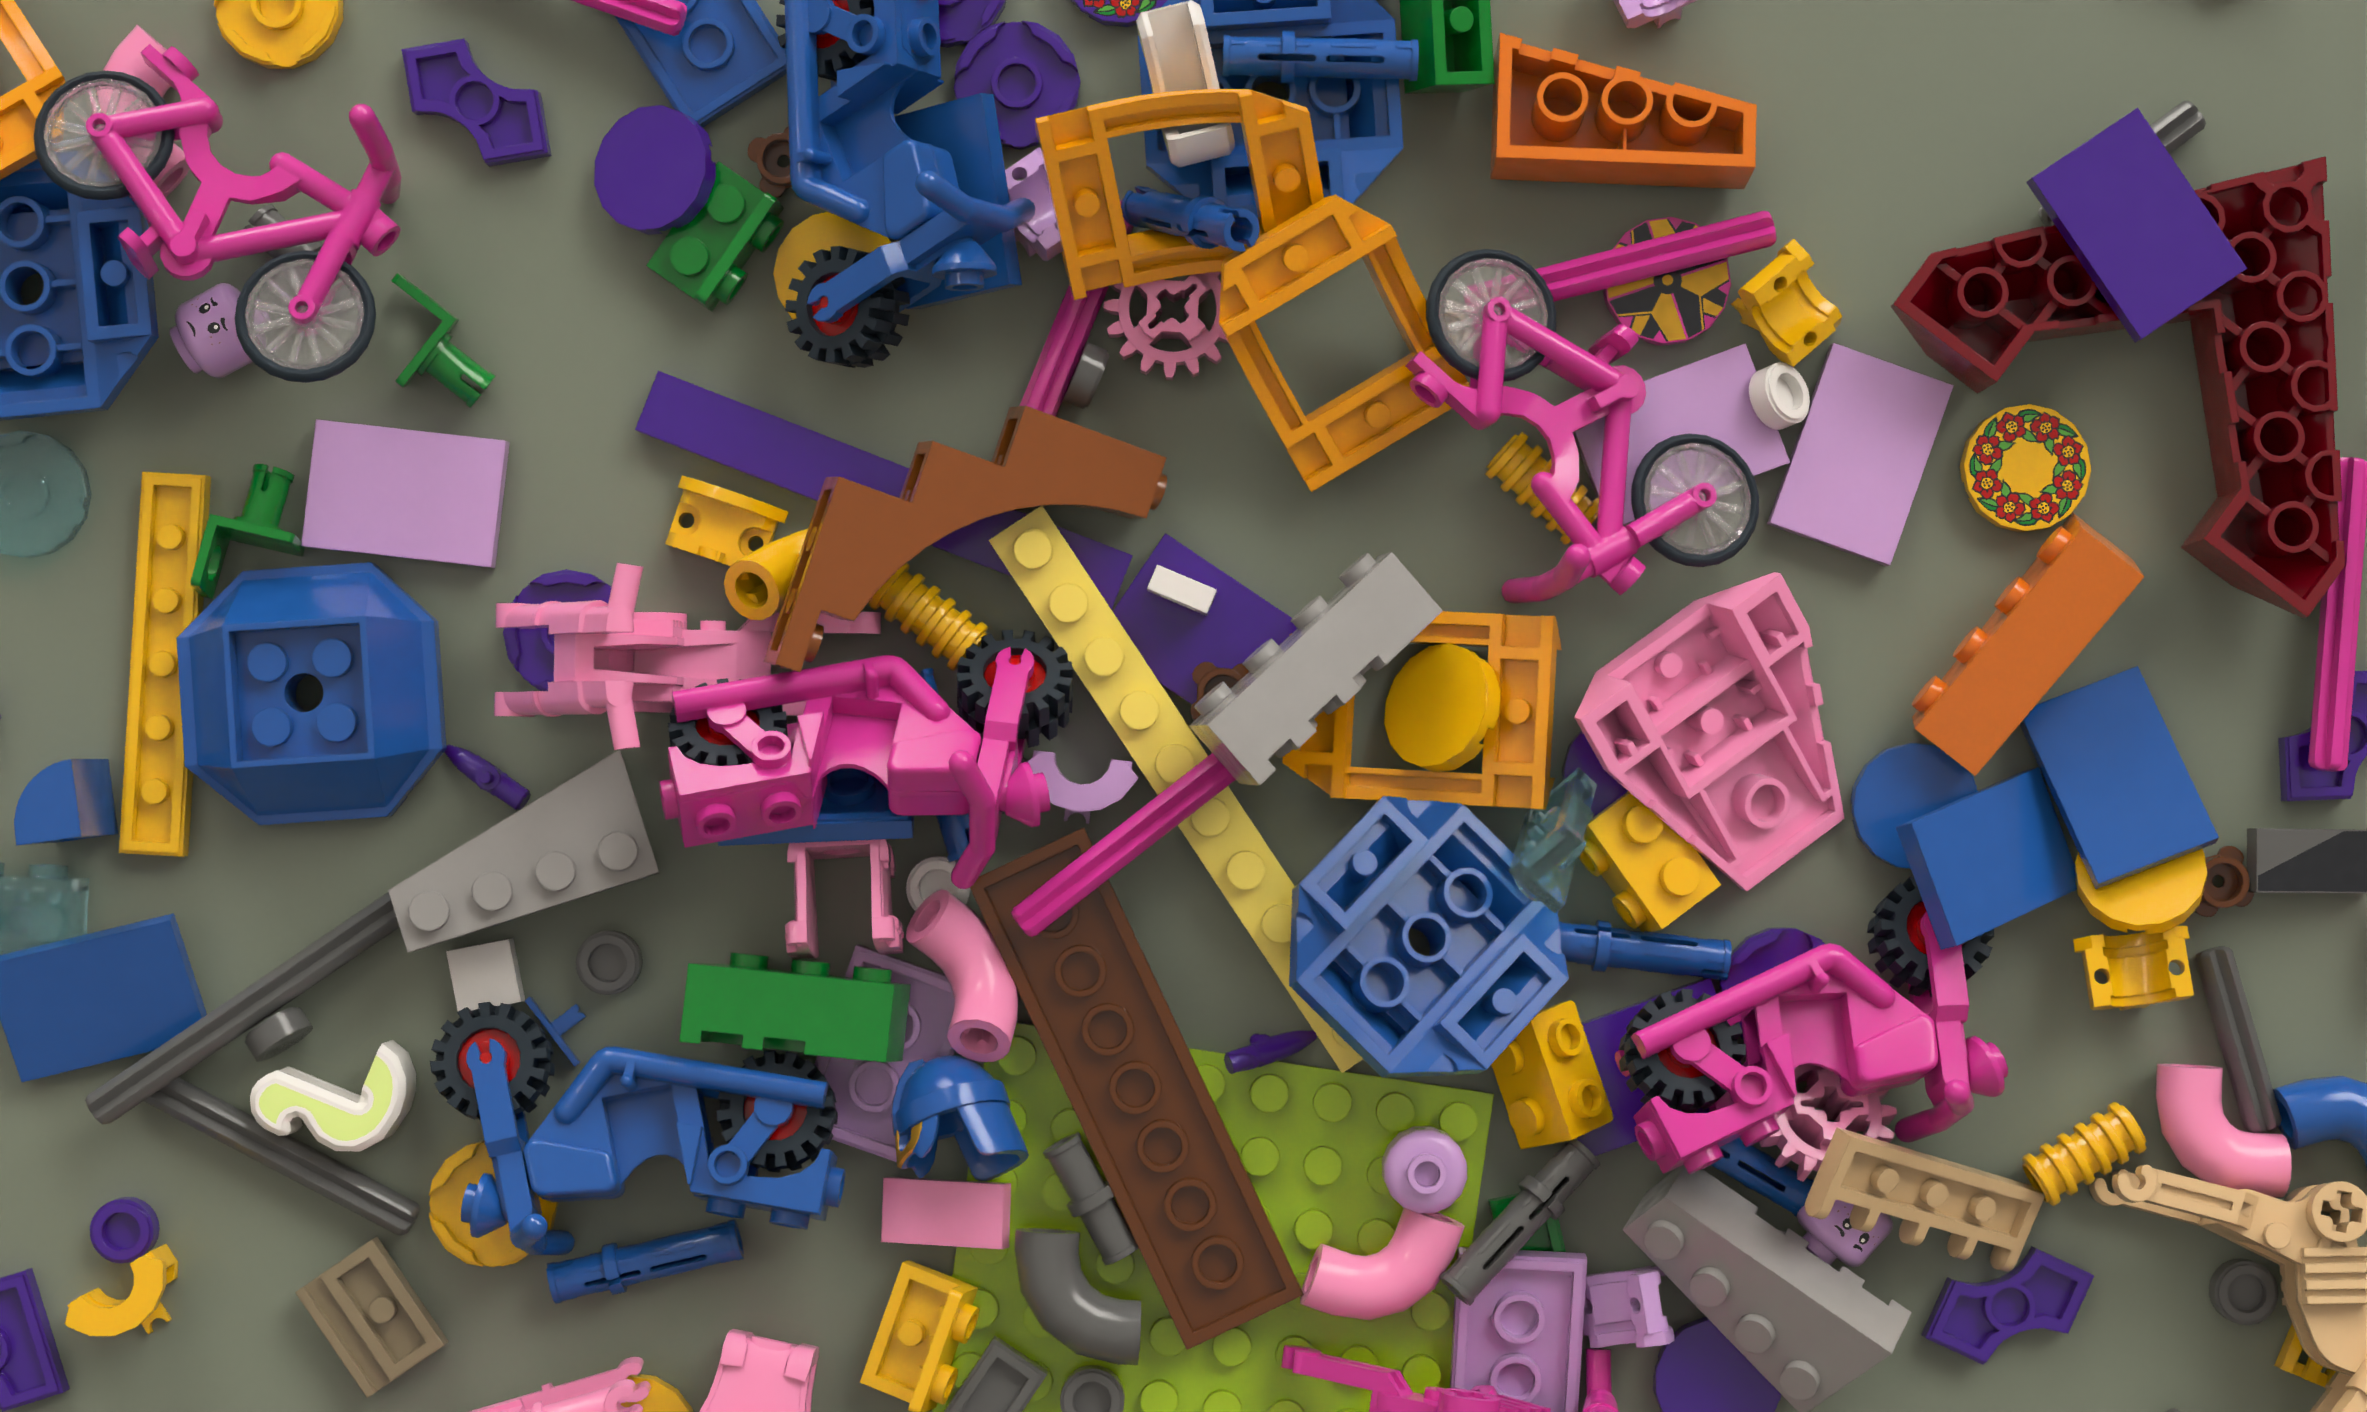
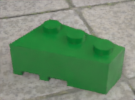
[679,952,911,1062]

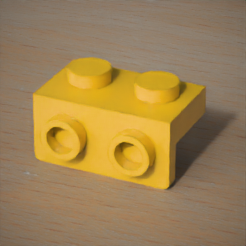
[1571,791,1721,932]
[1491,1000,1613,1150]
[860,1260,980,1412]

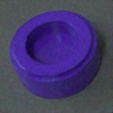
[90,1197,160,1263]

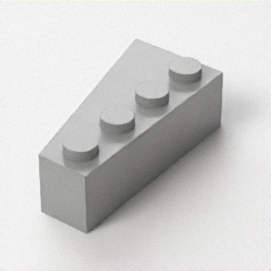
[1189,552,1443,785]
[388,750,659,952]
[1623,1165,1912,1412]

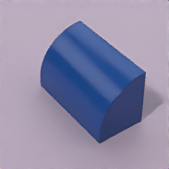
[14,759,118,846]

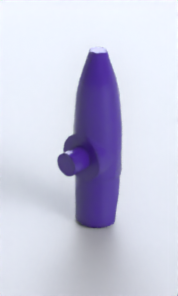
[444,744,531,811]
[1224,1030,1317,1074]

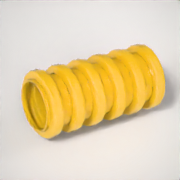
[1485,432,1599,545]
[868,563,988,671]
[2022,1102,2146,1206]

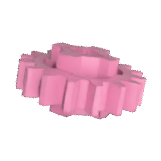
[1103,272,1229,381]
[1759,1064,1897,1182]

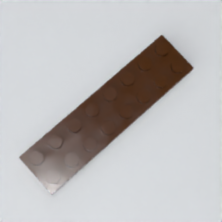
[970,827,1304,1350]

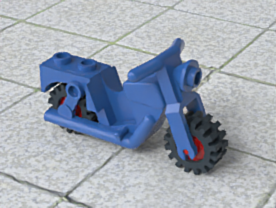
[776,0,1036,368]
[430,1002,846,1255]

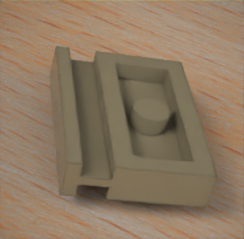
[295,1237,449,1398]

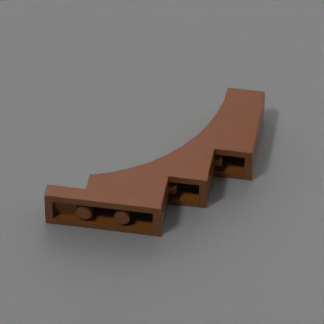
[763,405,1167,672]

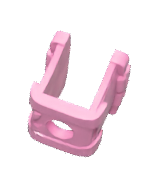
[785,839,904,959]
[699,1329,819,1412]

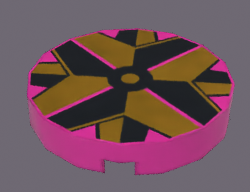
[1603,217,1731,346]

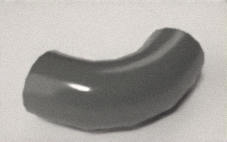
[1015,1228,1141,1365]

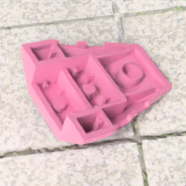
[1574,572,1845,891]

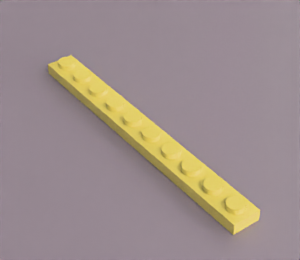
[988,506,1363,1073]

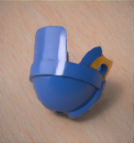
[891,1055,1029,1182]

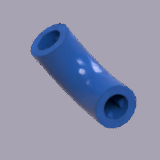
[2273,1076,2367,1170]

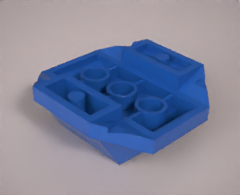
[1138,0,1404,221]
[0,151,159,421]
[176,562,447,825]
[1289,796,1569,1078]

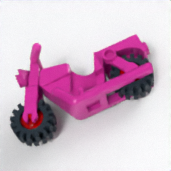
[659,629,1073,889]
[1615,876,2008,1174]

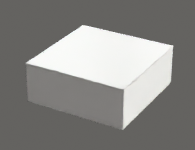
[1147,565,1217,616]
[446,938,525,1011]

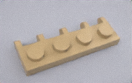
[1805,1127,2045,1272]

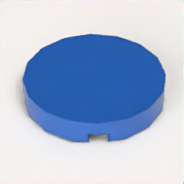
[1850,743,1977,869]

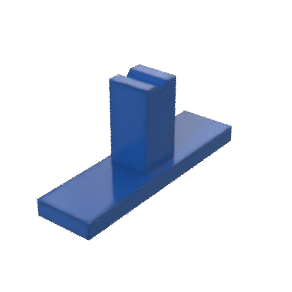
[525,997,587,1067]

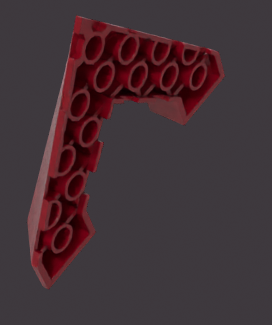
[1891,156,2345,618]

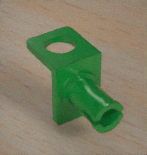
[391,273,496,408]
[190,464,305,599]

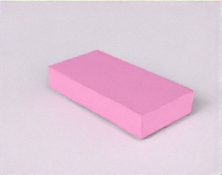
[881,1177,1011,1249]

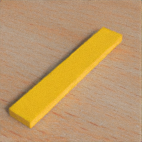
[119,472,211,857]

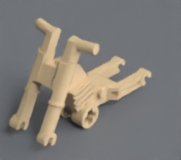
[2089,1165,2367,1412]

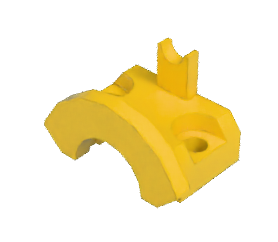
[1731,239,1842,367]
[665,475,789,566]
[2073,926,2194,1011]
[65,1244,178,1336]

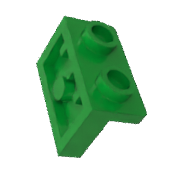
[646,161,784,312]

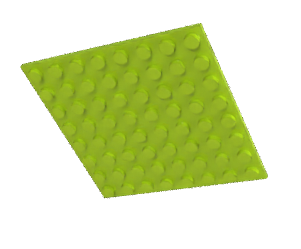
[932,1022,1494,1412]

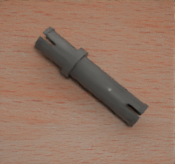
[1439,1139,1600,1306]

